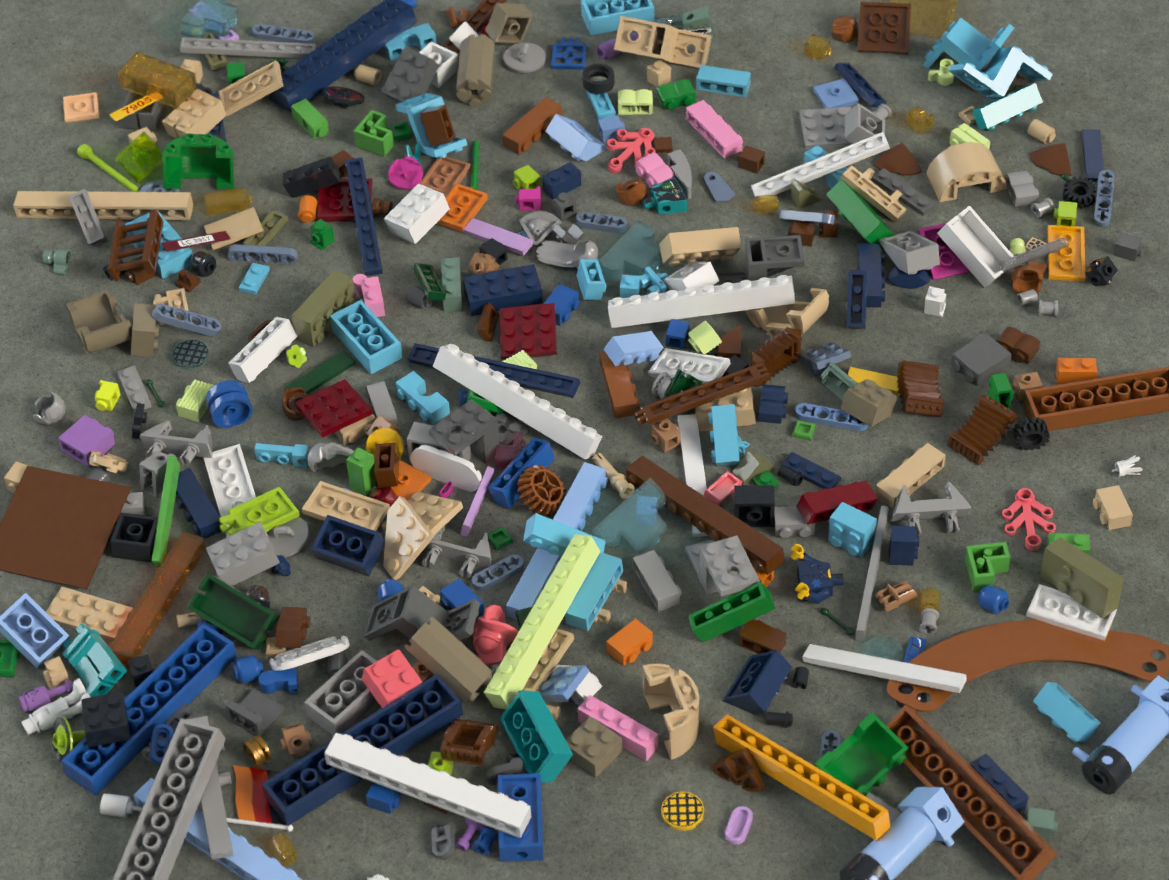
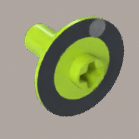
[52,717,86,763]

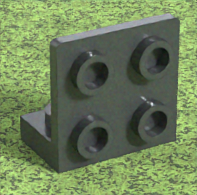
[225,689,285,737]

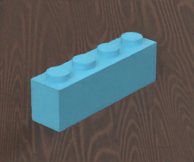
[523,513,606,557]
[565,552,623,631]

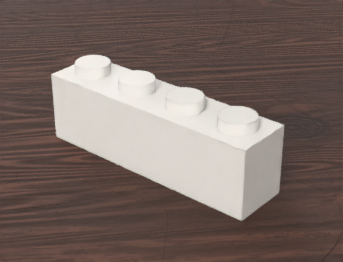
[228,317,297,383]

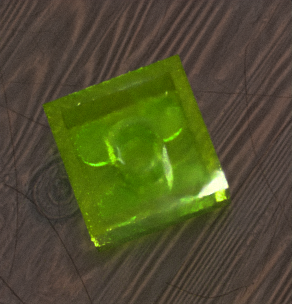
[115,132,163,184]

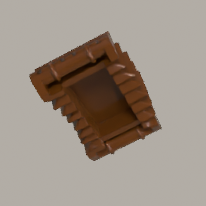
[750,327,802,387]
[897,360,944,417]
[947,395,1017,465]
[440,718,498,766]

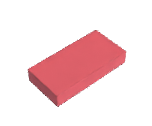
[704,471,742,506]

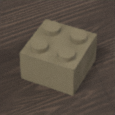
[485,3,533,43]
[131,303,159,356]
[841,379,898,427]
[566,716,623,778]

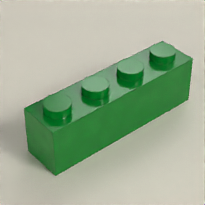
[688,581,775,643]

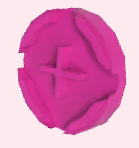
[388,156,423,190]

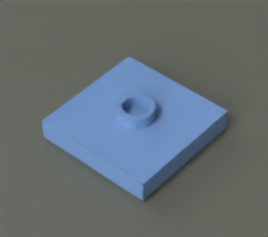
[813,79,859,108]

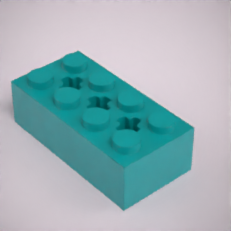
[500,691,573,783]

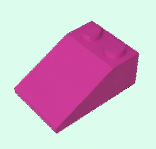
[917,222,969,280]

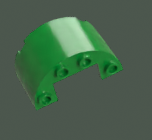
[162,133,234,189]
[813,712,908,796]

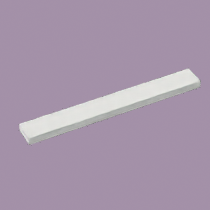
[751,132,890,201]
[677,414,708,537]
[802,644,966,693]

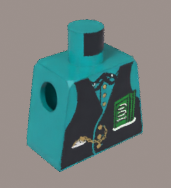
[643,178,687,215]

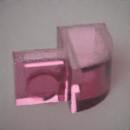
[495,431,527,471]

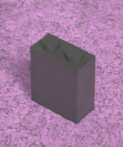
[951,333,1011,386]

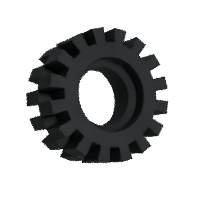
[1063,176,1096,209]
[1012,417,1050,450]

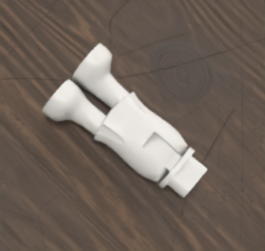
[21,679,90,735]

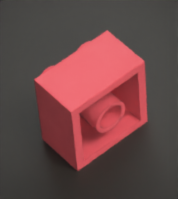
[361,649,422,708]

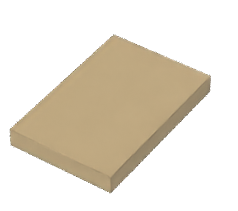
[204,207,263,250]

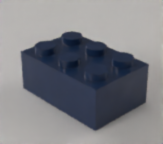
[311,515,385,576]

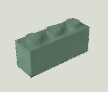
[441,257,462,312]

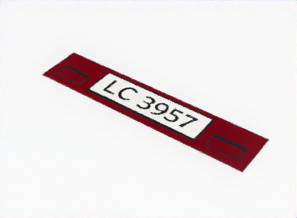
[162,231,231,252]

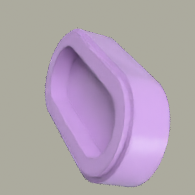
[725,806,753,845]

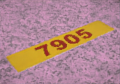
[109,90,165,121]

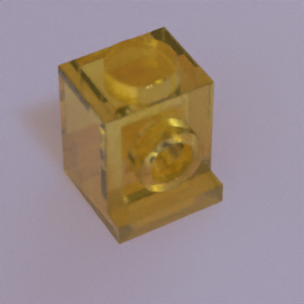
[906,106,934,135]

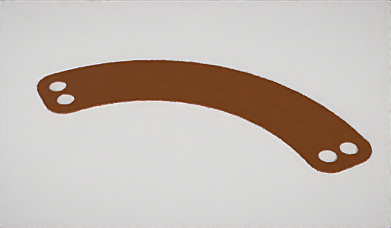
[887,620,1169,712]

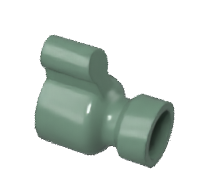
[42,249,72,275]

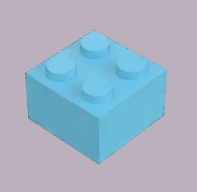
[828,502,877,558]

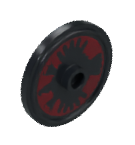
[322,86,365,109]

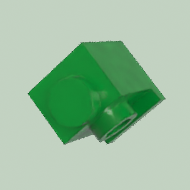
[309,219,335,251]

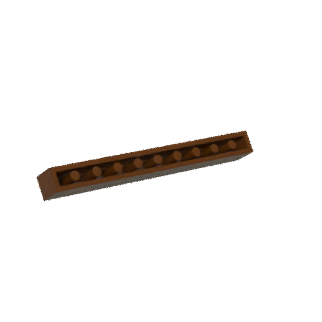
[626,456,784,575]

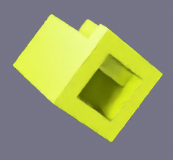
[95,380,120,411]

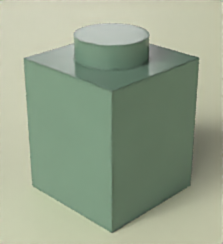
[1027,807,1058,839]

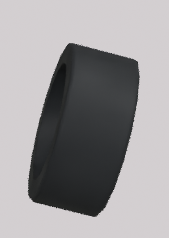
[582,63,615,94]

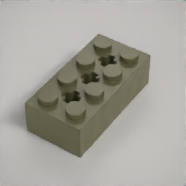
[292,269,356,347]

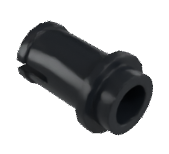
[778,465,803,486]
[766,711,793,728]

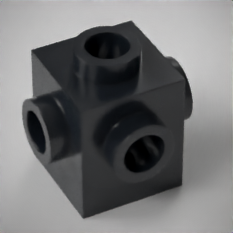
[1085,256,1118,286]

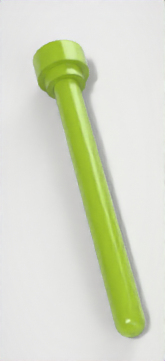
[77,144,138,192]

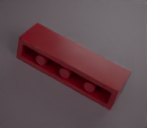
[796,481,878,525]

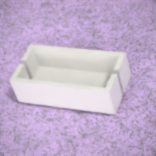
[937,206,1015,288]

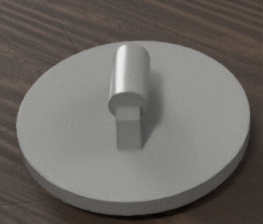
[504,43,546,73]
[267,517,310,557]

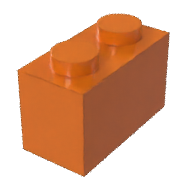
[1055,358,1097,385]
[606,618,653,666]

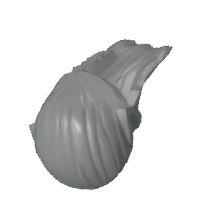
[536,240,598,269]
[307,442,354,472]

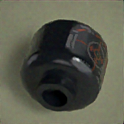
[190,251,216,277]
[244,585,270,608]

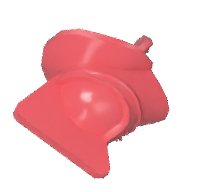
[473,605,519,666]

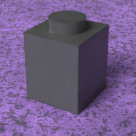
[1114,232,1144,261]

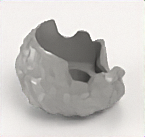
[33,392,66,425]

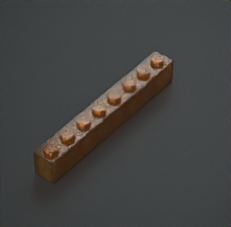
[108,532,206,667]

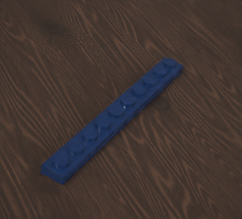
[408,343,580,398]

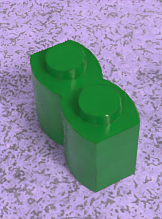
[657,79,696,110]
[987,373,1013,410]

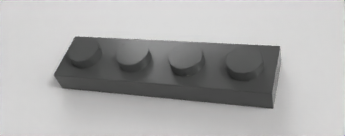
[871,168,936,216]

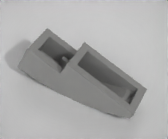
[668,149,692,199]

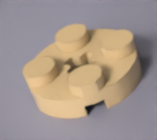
[89,451,129,473]

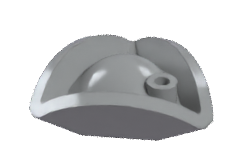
[519,211,562,245]

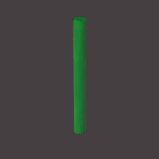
[471,140,479,190]

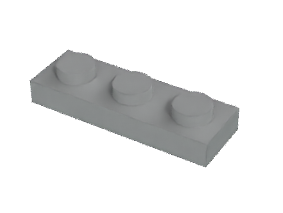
[68,189,106,245]
[117,366,152,413]

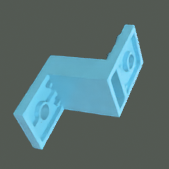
[923,18,1014,72]
[948,46,1053,98]
[395,93,467,159]

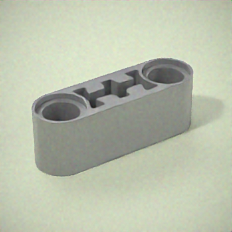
[365,381,398,425]

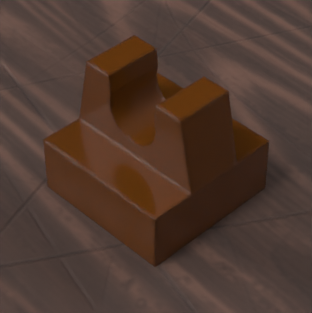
[175,269,201,293]

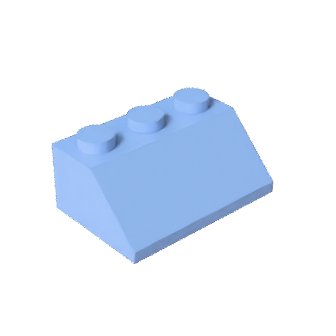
[545,114,607,161]

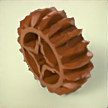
[517,465,566,516]

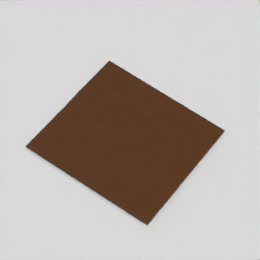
[0,466,131,590]

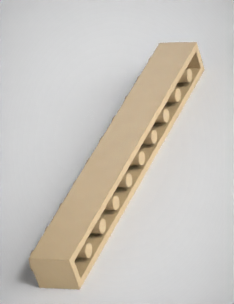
[13,191,193,220]

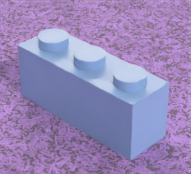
[603,331,664,366]

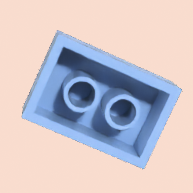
[0,593,69,669]

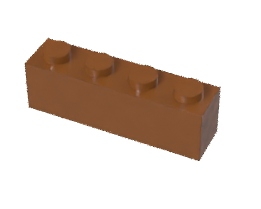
[502,97,562,155]
[599,352,640,418]

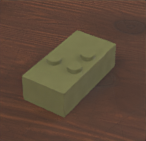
[1040,537,1124,619]

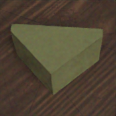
[791,178,823,209]
[732,451,775,485]

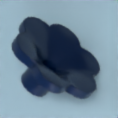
[271,555,291,576]

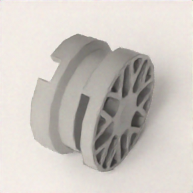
[651,372,674,400]

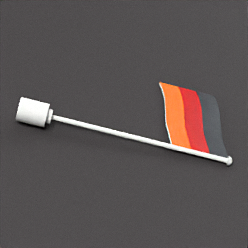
[100,765,293,832]

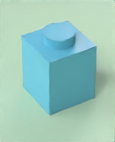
[620,275,640,298]

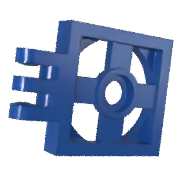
[551,37,587,70]

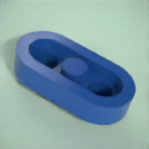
[149,724,174,765]

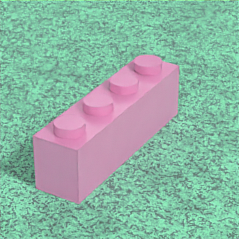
[686,100,743,159]
[578,695,658,761]

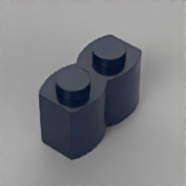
[758,384,789,424]

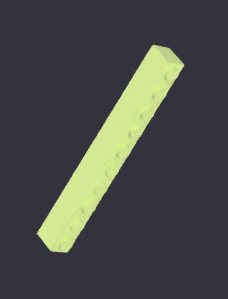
[484,534,601,710]

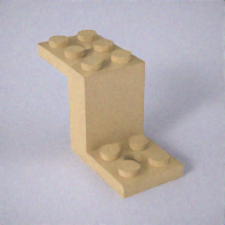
[614,16,712,68]

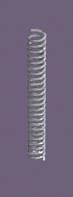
[999,237,1069,272]

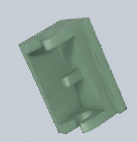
[820,362,858,401]

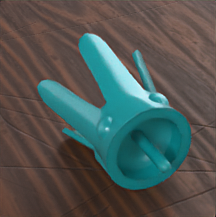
[403,144,422,165]

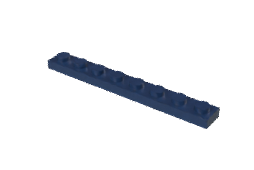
[345,157,383,276]

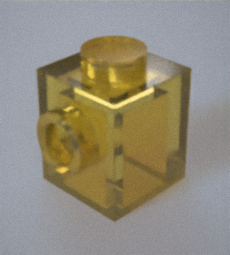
[804,34,832,61]

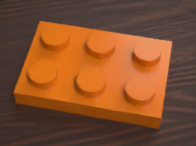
[436,183,488,233]

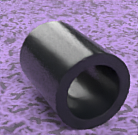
[793,667,809,689]

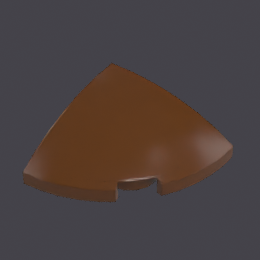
[873,143,922,176]
[1029,143,1071,176]
[710,747,765,792]

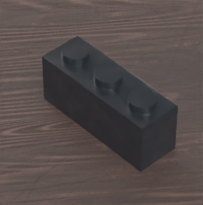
[283,157,340,198]

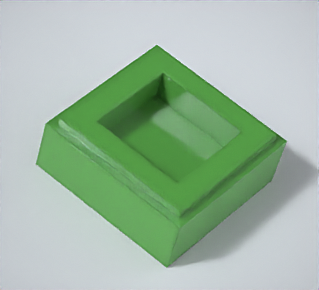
[792,420,816,441]

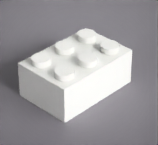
[384,184,450,244]

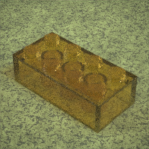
[118,52,196,108]

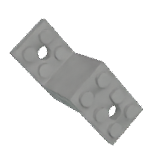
[685,536,760,596]

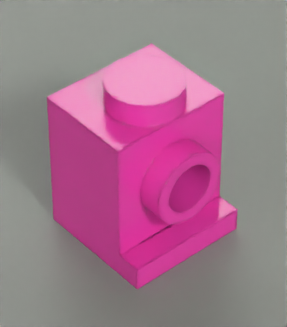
[516,186,541,211]

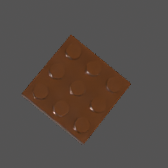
[858,2,911,54]

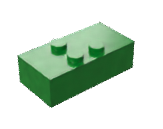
[826,179,895,250]

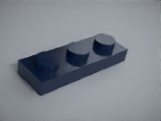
[781,452,841,489]

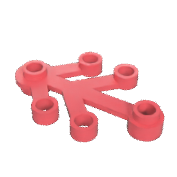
[606,128,655,173]
[1002,488,1056,551]

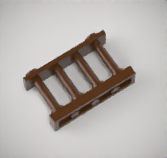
[107,209,164,281]

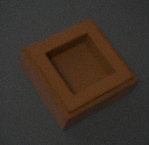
[654,137,673,153]

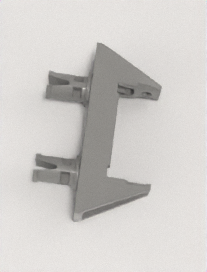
[140,420,213,466]
[890,482,971,536]
[422,526,491,578]

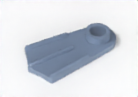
[704,172,735,203]

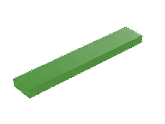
[151,456,180,569]

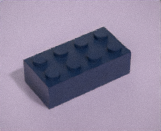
[463,264,543,316]

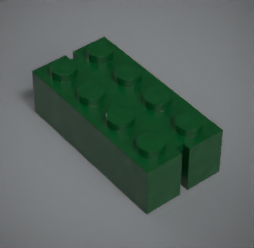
[186,573,280,650]

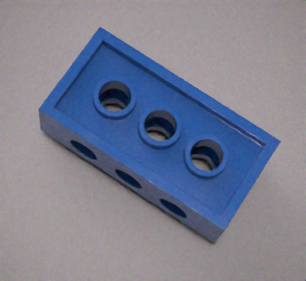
[498,773,544,862]

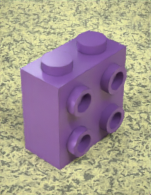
[58,415,115,467]

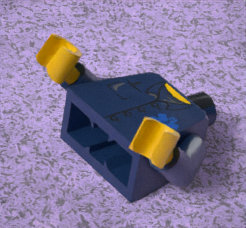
[791,544,844,604]

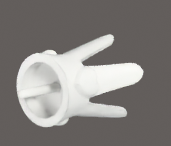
[1112,455,1143,477]

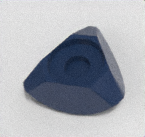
[887,266,930,289]

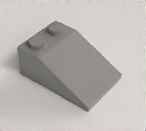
[879,231,940,274]

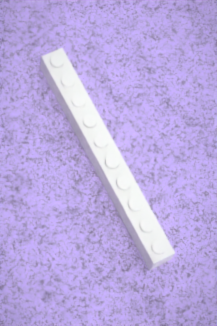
[608,275,795,328]
[433,344,602,459]
[324,733,531,838]

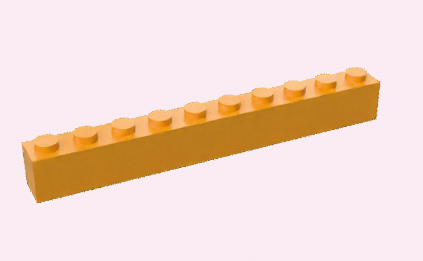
[713,714,891,841]

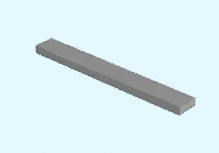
[180,38,316,59]
[856,506,889,642]
[186,716,233,860]

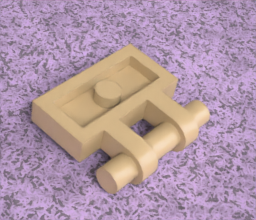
[153,288,189,325]

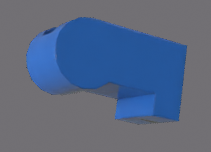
[258,668,298,695]

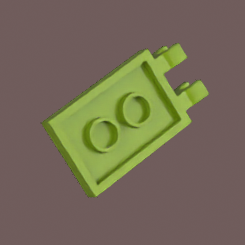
[219,487,299,536]

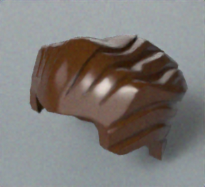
[282,387,309,421]

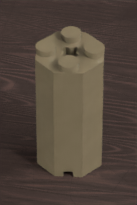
[456,35,495,107]
[404,616,494,703]

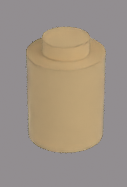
[354,64,381,86]
[1028,119,1056,144]

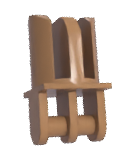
[875,580,917,612]

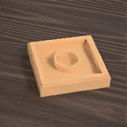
[63,93,99,123]

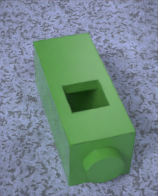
[291,99,329,139]
[346,447,377,496]

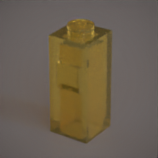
[204,187,253,217]

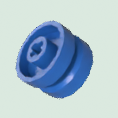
[206,380,253,428]

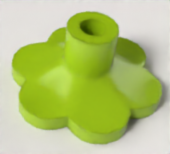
[286,345,307,368]

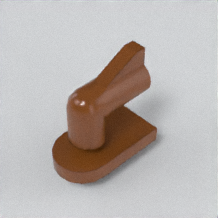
[445,6,470,28]

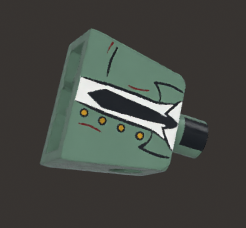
[674,6,714,40]

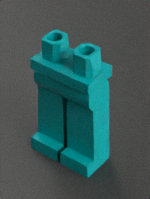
[62,623,127,697]

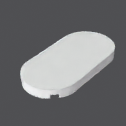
[410,445,482,492]
[269,636,350,670]

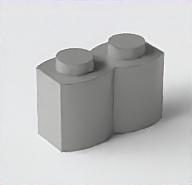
[1005,170,1039,207]

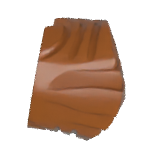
[832,16,859,43]
[615,177,647,206]
[1011,264,1043,294]

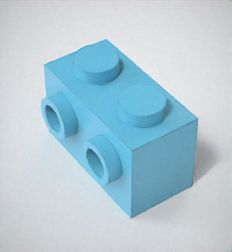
[576,259,606,300]

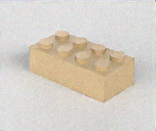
[659,227,742,266]

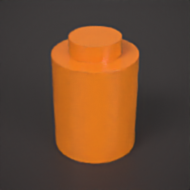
[298,195,317,223]

